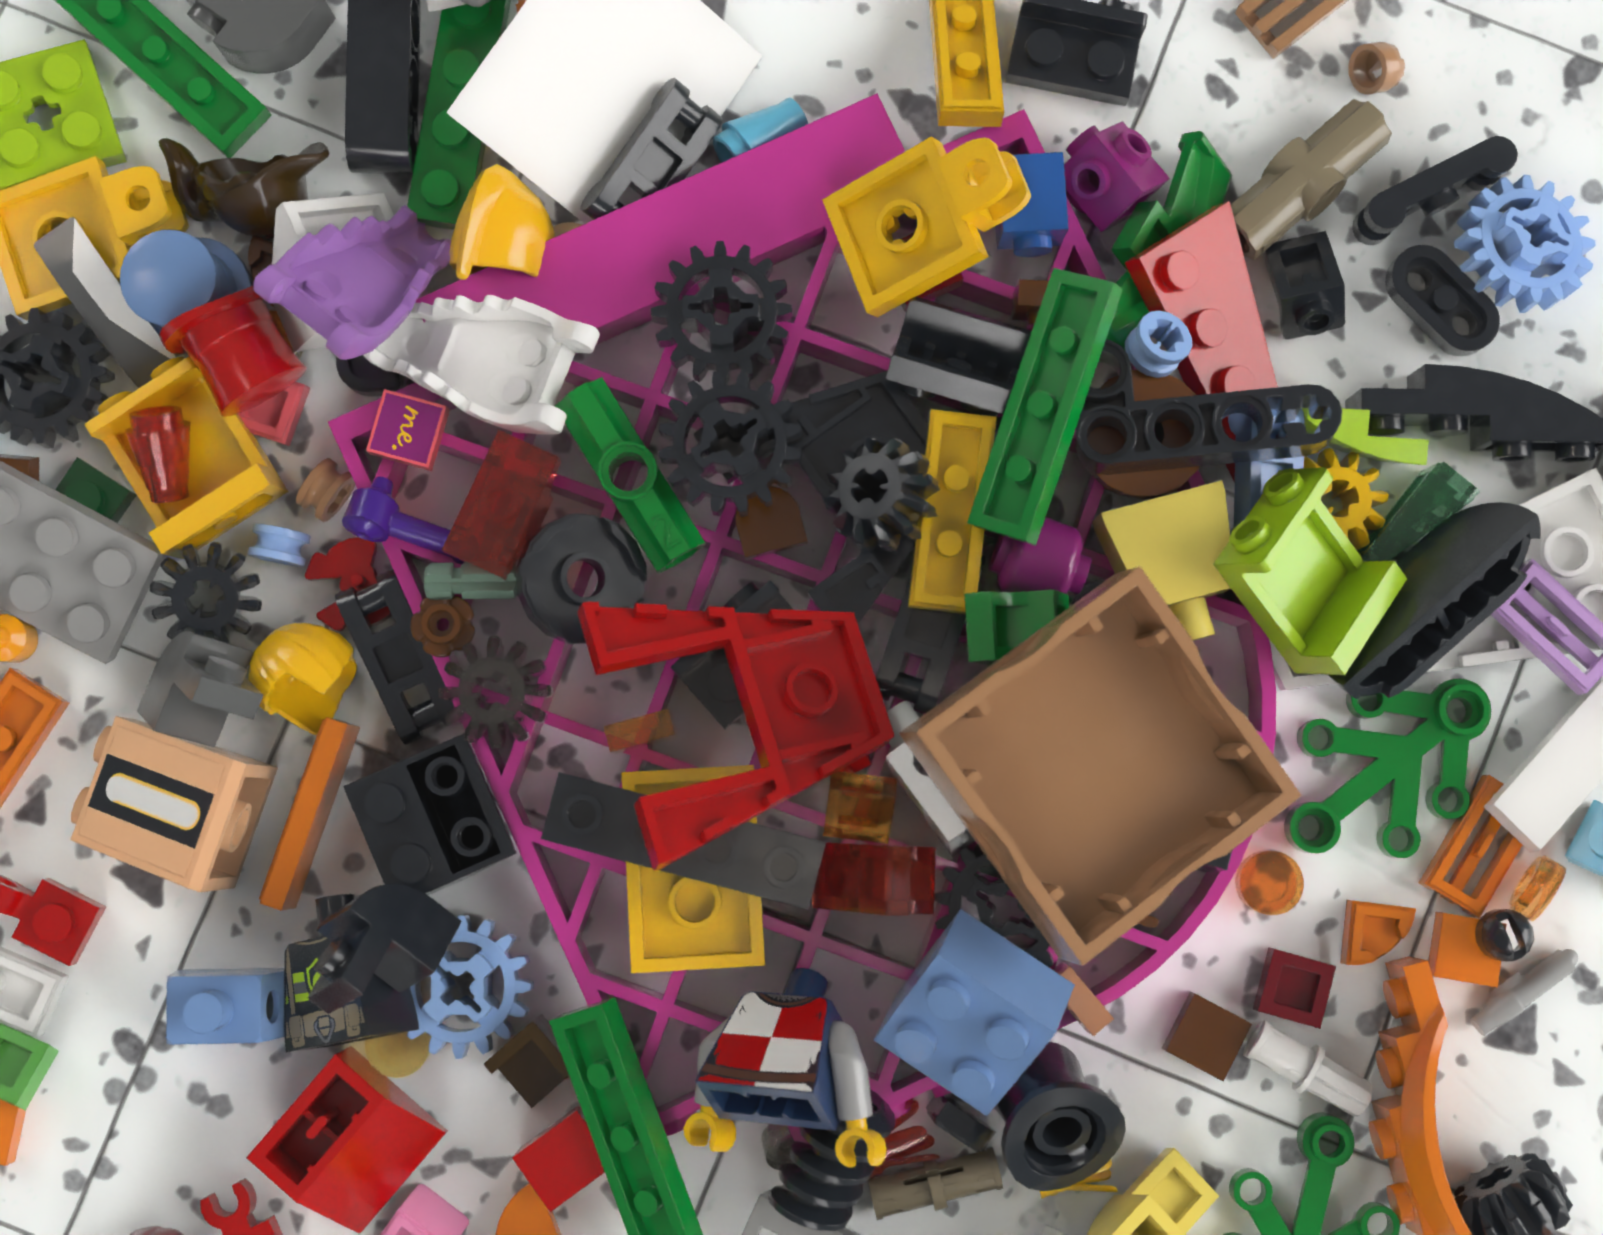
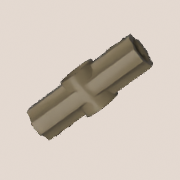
[1231,98,1392,261]

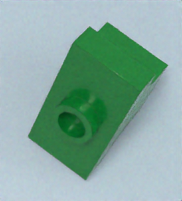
[965,589,1069,666]

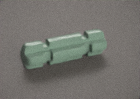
[424,562,517,600]

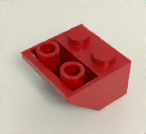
[246,1046,448,1234]

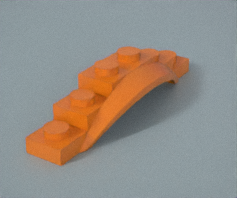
[1369,956,1472,1235]

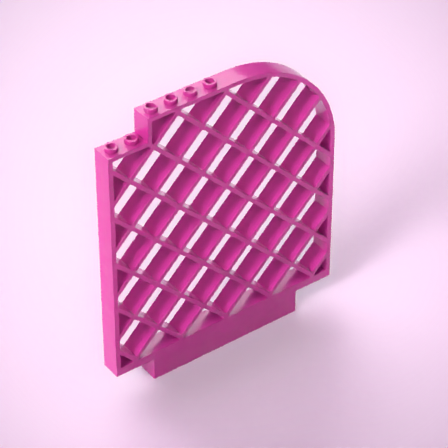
[328,93,1276,1143]

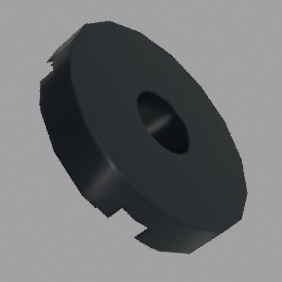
[516,514,647,644]

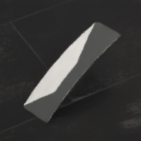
[34,217,176,389]

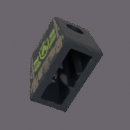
[284,894,419,1052]

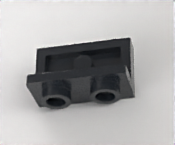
[885,297,1032,417]

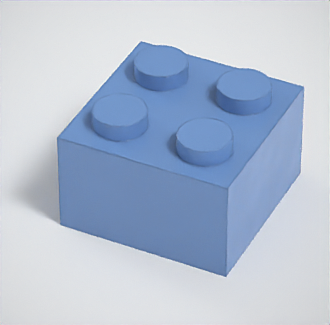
[873,909,1075,1116]

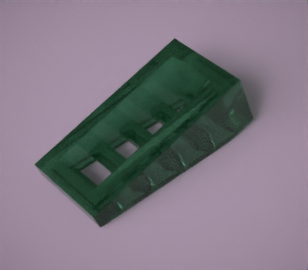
[1357,461,1480,561]

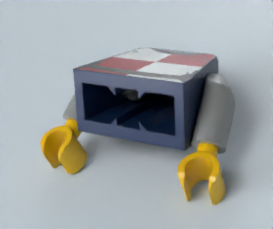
[684,968,886,1167]

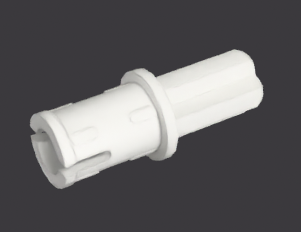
[1243,1020,1373,1116]

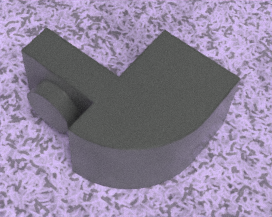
[186,0,336,74]
[137,631,263,747]

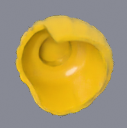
[248,623,357,735]

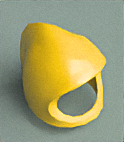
[449,164,555,280]

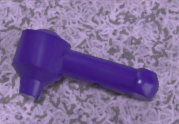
[342,476,480,564]

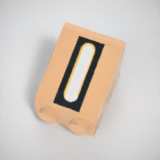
[70,716,278,893]

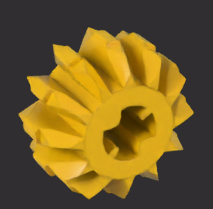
[1304,448,1389,550]

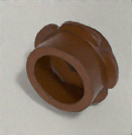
[410,596,475,657]

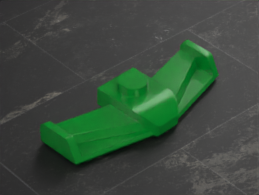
[1106,131,1232,350]

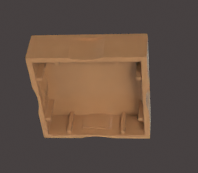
[899,566,1302,966]

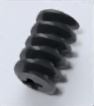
[768,1089,896,1231]

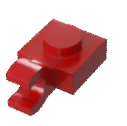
[0,875,107,966]

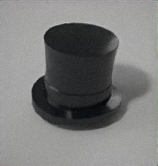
[994,1042,1126,1191]

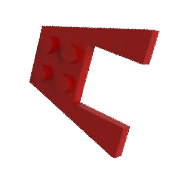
[577,601,895,871]

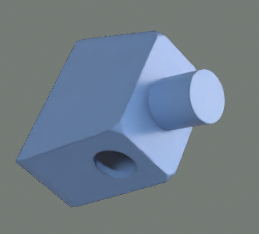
[166,968,285,1045]

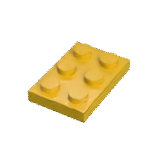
[621,765,765,973]

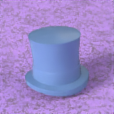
[120,229,253,354]

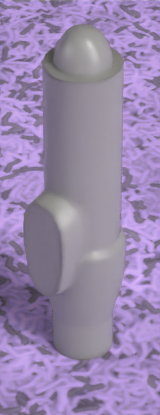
[1470,949,1578,1036]

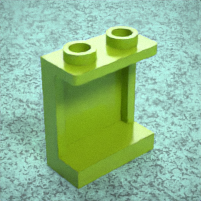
[1213,467,1407,675]

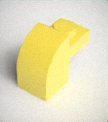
[1087,1148,1219,1235]

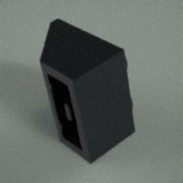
[343,733,517,895]

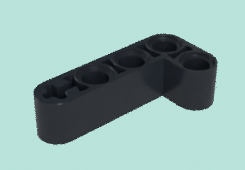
[345,0,421,173]
[1075,340,1342,475]

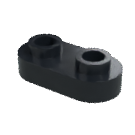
[1385,245,1500,356]

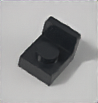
[1264,231,1345,340]

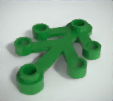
[1284,678,1492,858]
[1223,1112,1400,1235]

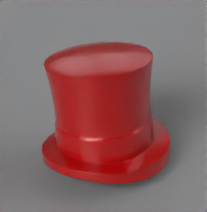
[159,285,307,417]

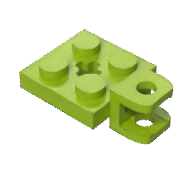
[0,39,127,190]

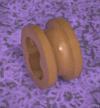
[296,458,355,522]

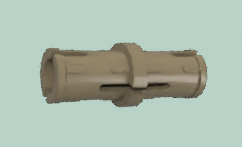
[867,1147,1003,1220]

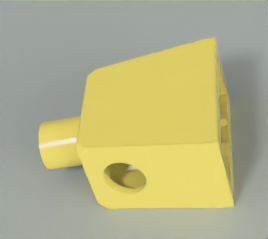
[1092,480,1231,641]

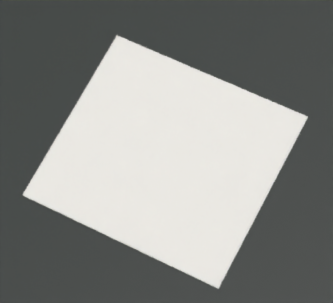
[446,0,763,224]

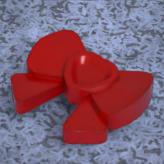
[304,537,392,632]

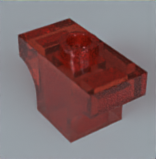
[442,430,562,581]
[812,842,936,916]

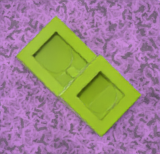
[1302,408,1429,465]

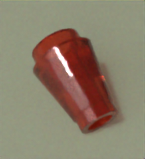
[125,405,191,503]

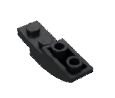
[1345,364,1603,463]

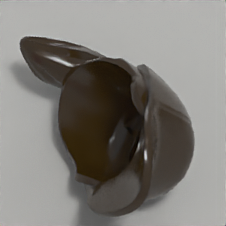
[158,138,330,239]

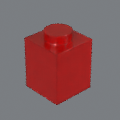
[512,1104,605,1212]

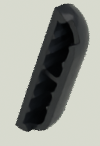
[1328,502,1541,699]

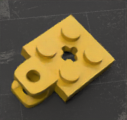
[822,136,1031,318]
[0,156,189,321]

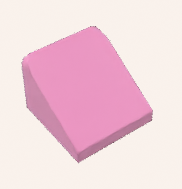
[380,1184,470,1235]

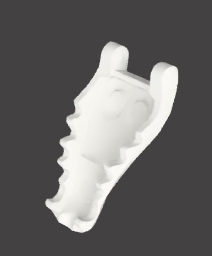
[363,295,600,435]

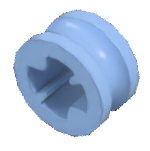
[1125,310,1192,378]
[247,523,311,567]

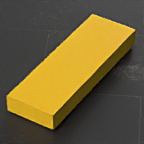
[929,0,1004,127]
[908,409,997,614]

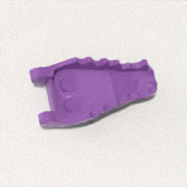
[253,205,451,360]

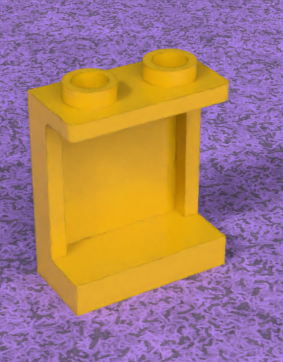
[84,357,289,559]

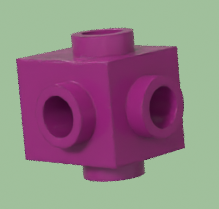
[1064,121,1170,232]

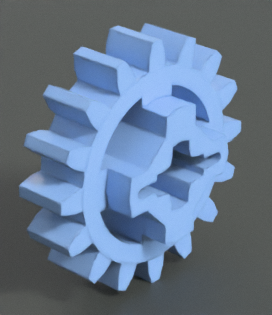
[1454,175,1596,313]
[407,915,534,1059]

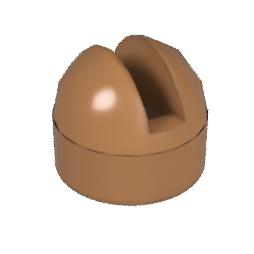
[1348,42,1405,95]

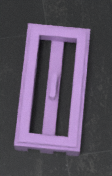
[1491,559,1603,695]

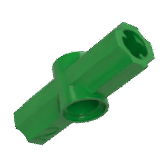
[554,377,706,574]

